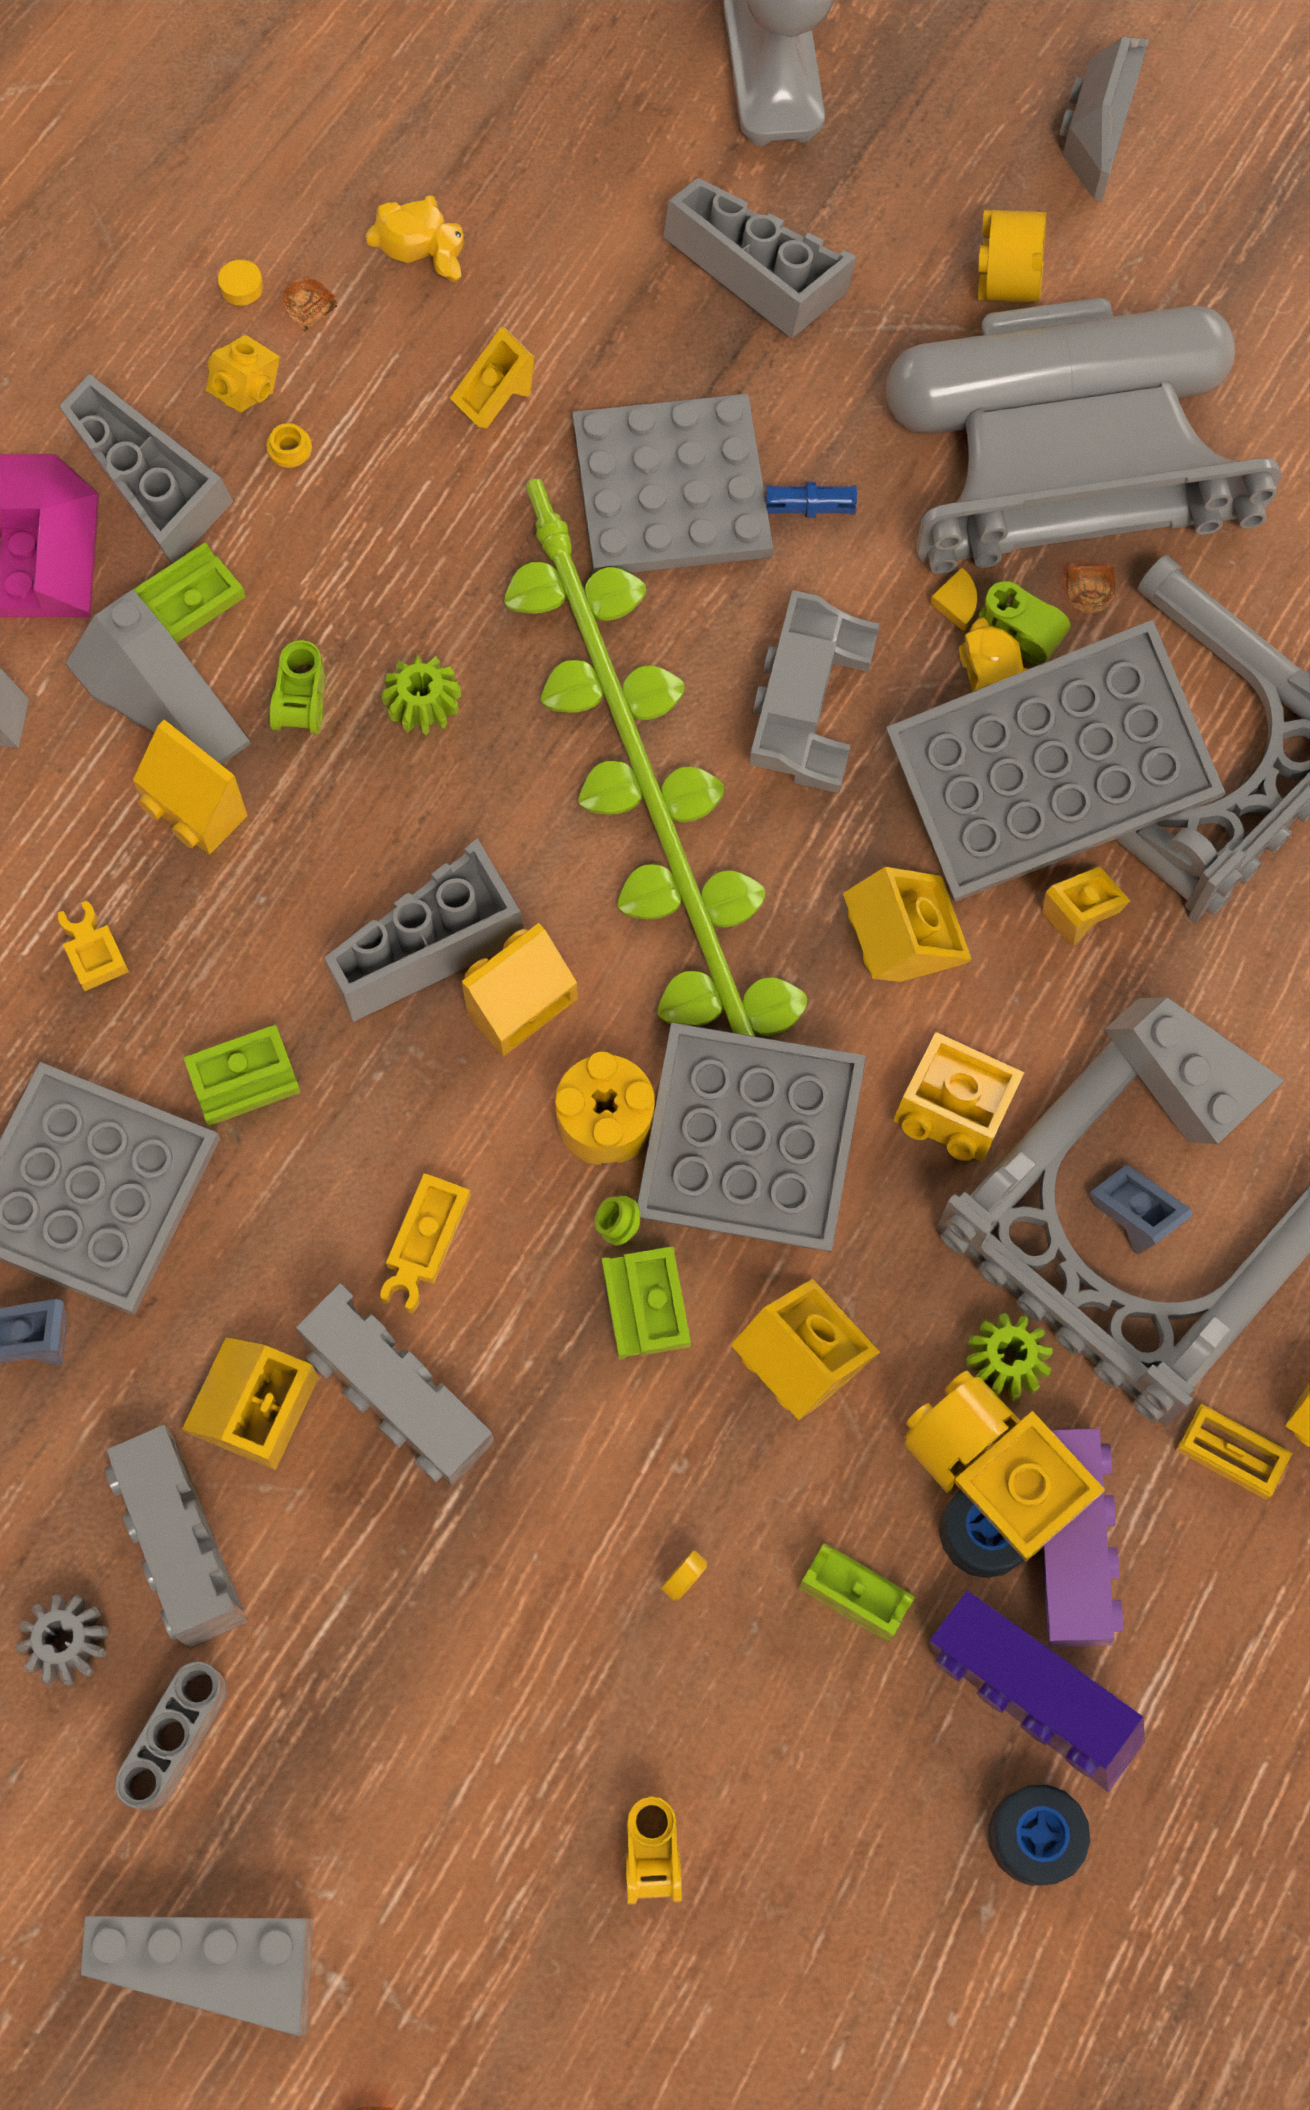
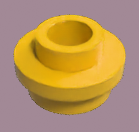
[266,423,312,468]

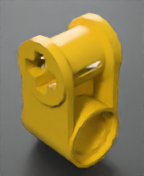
[626,1797,682,1905]

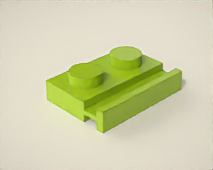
[133,542,246,643]
[183,1024,301,1126]
[602,1246,691,1360]

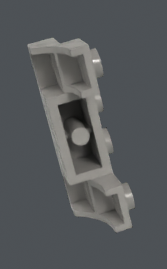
[749,590,880,793]

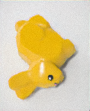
[365,195,465,283]
[959,617,1029,692]

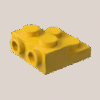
[893,1032,1024,1163]

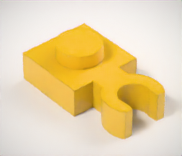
[58,901,129,991]

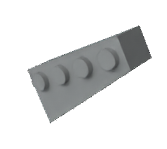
[59,374,234,564]
[104,1424,248,1648]

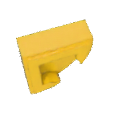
[930,568,977,632]

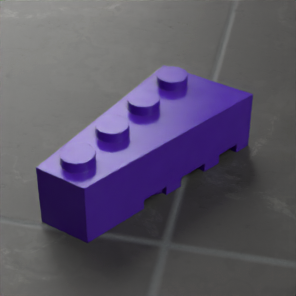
[929,1590,1145,1793]

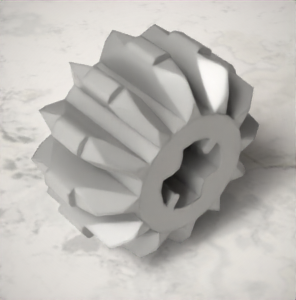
[16,1594,109,1686]

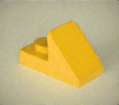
[450,327,534,429]
[1042,866,1131,946]

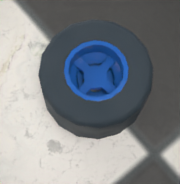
[939,1489,1024,1578]
[988,1784,1091,1886]

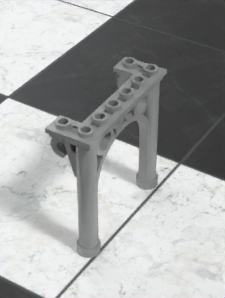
[1115,555,1310,923]
[937,1040,1310,1427]

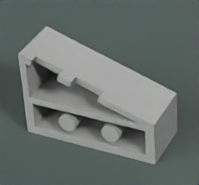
[1105,997,1285,1144]

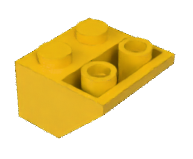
[462,923,578,1057]
[182,1337,319,1471]

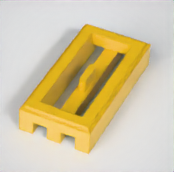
[1176,1403,1292,1500]

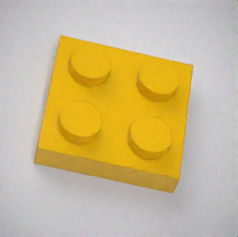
[955,1411,1105,1562]

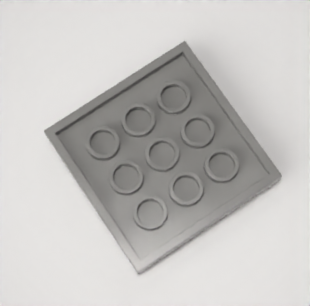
[573,394,773,574]
[638,1023,866,1253]
[0,1062,220,1316]

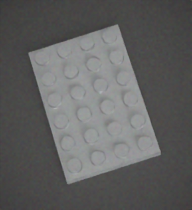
[886,619,1225,902]

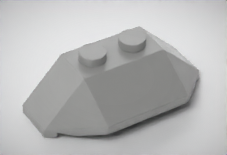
[1059,36,1149,201]

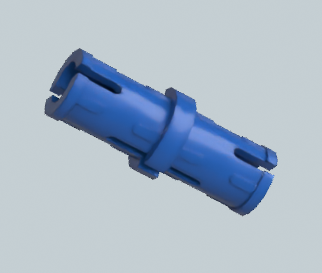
[765,481,857,518]

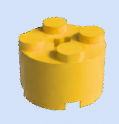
[978,210,1046,303]
[555,1051,655,1165]
[904,1371,1020,1493]

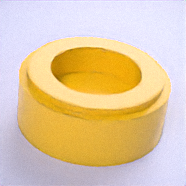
[218,260,263,306]
[660,1550,708,1601]

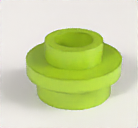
[595,1196,640,1245]

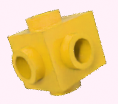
[205,335,280,413]

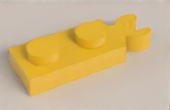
[380,1173,471,1314]

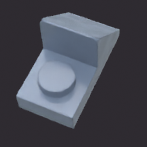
[1090,1164,1193,1254]
[0,1299,68,1366]

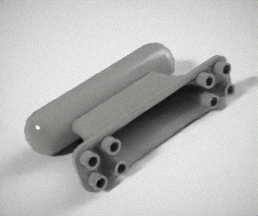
[723,0,834,146]
[886,298,1281,574]

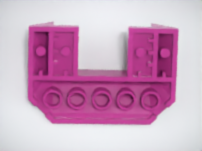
[0,454,99,617]

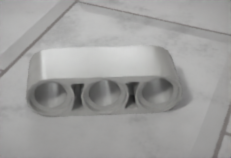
[115,1661,228,1811]

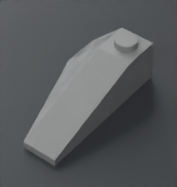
[66,589,250,765]

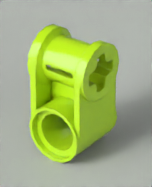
[978,581,1071,665]
[270,640,326,735]

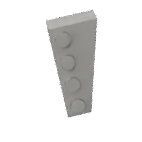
[663,178,857,339]
[324,838,524,1022]
[296,1283,494,1486]
[81,1916,313,2037]

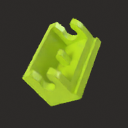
[798,1543,915,1642]

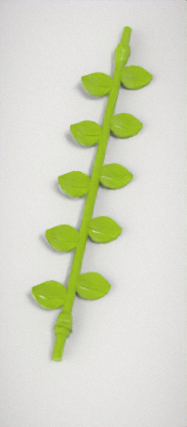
[504,479,807,1037]

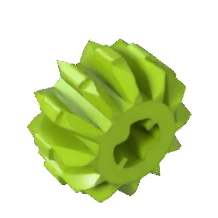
[382,653,461,736]
[965,1313,1053,1401]

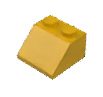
[133,719,248,855]
[843,867,972,982]
[730,1279,880,1421]

